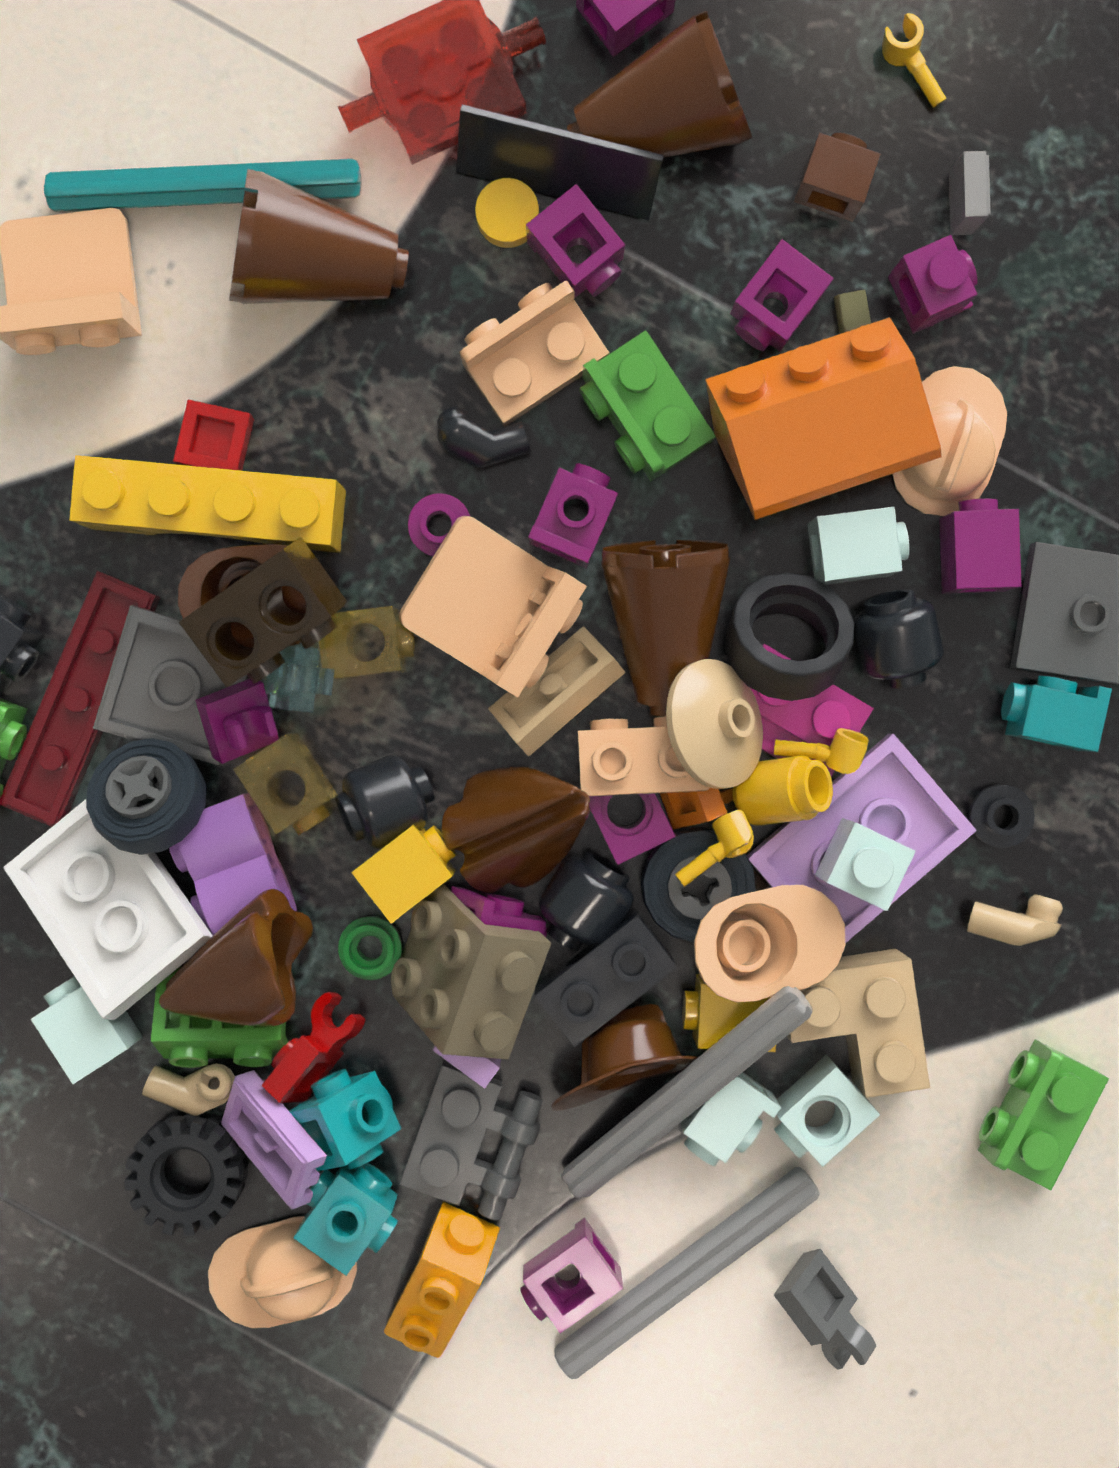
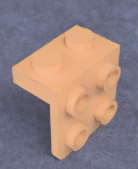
[0,208,142,355]
[399,516,587,698]

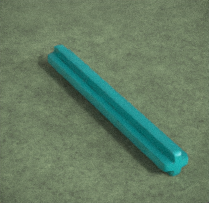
[44,158,362,212]

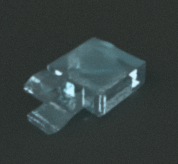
[263,645,335,713]

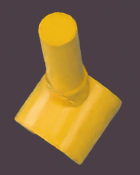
[882,13,947,108]
[774,728,869,774]
[675,810,754,887]

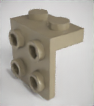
[391,884,551,1059]

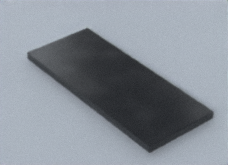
[456,104,664,220]

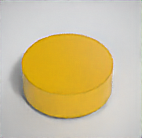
[475,178,539,248]

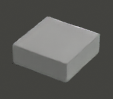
[949,151,991,235]

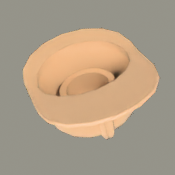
[892,366,1007,516]
[694,885,846,1002]
[208,1216,357,1328]

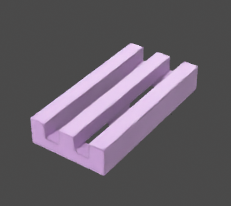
[221,1070,327,1209]

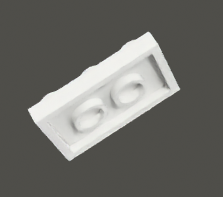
[3,799,213,1020]

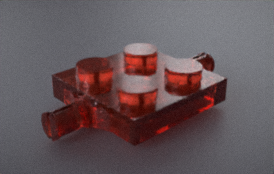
[337,0,546,165]

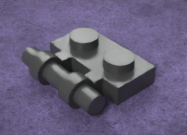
[400,1061,543,1220]

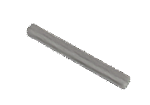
[562,986,813,1198]
[554,1167,820,1379]

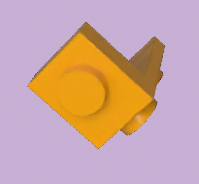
[384,1202,500,1358]

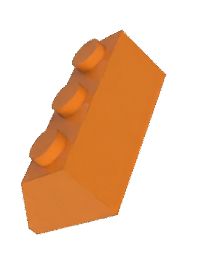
[705,317,942,520]

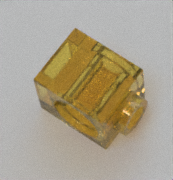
[319,606,415,681]
[233,733,337,836]

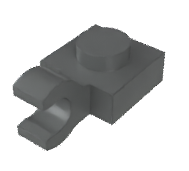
[774,1249,876,1370]

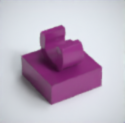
[195,679,279,764]

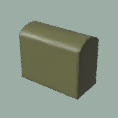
[833,290,871,334]

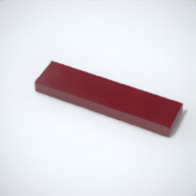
[0,571,161,827]

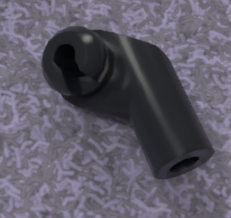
[437,407,531,468]

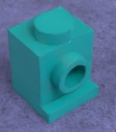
[1001,676,1112,752]

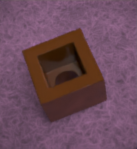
[794,132,881,222]

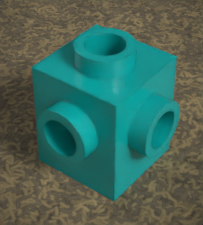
[289,1069,402,1171]
[293,1163,398,1276]

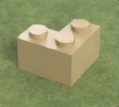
[787,949,930,1098]

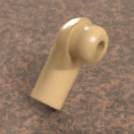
[967,894,1063,946]
[142,1064,235,1116]

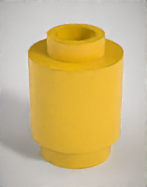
[733,755,833,826]

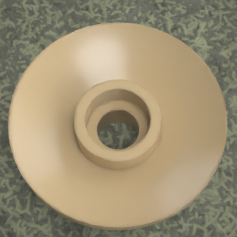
[666,659,763,789]

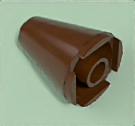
[567,10,753,158]
[229,169,409,304]
[601,540,731,716]

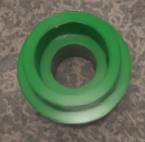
[338,916,402,980]

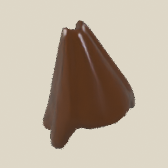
[442,767,590,893]
[159,889,313,1026]

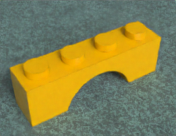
[69,455,346,553]

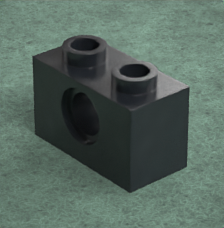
[534,908,677,1047]

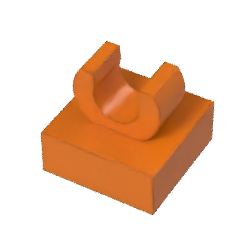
[660,788,733,829]

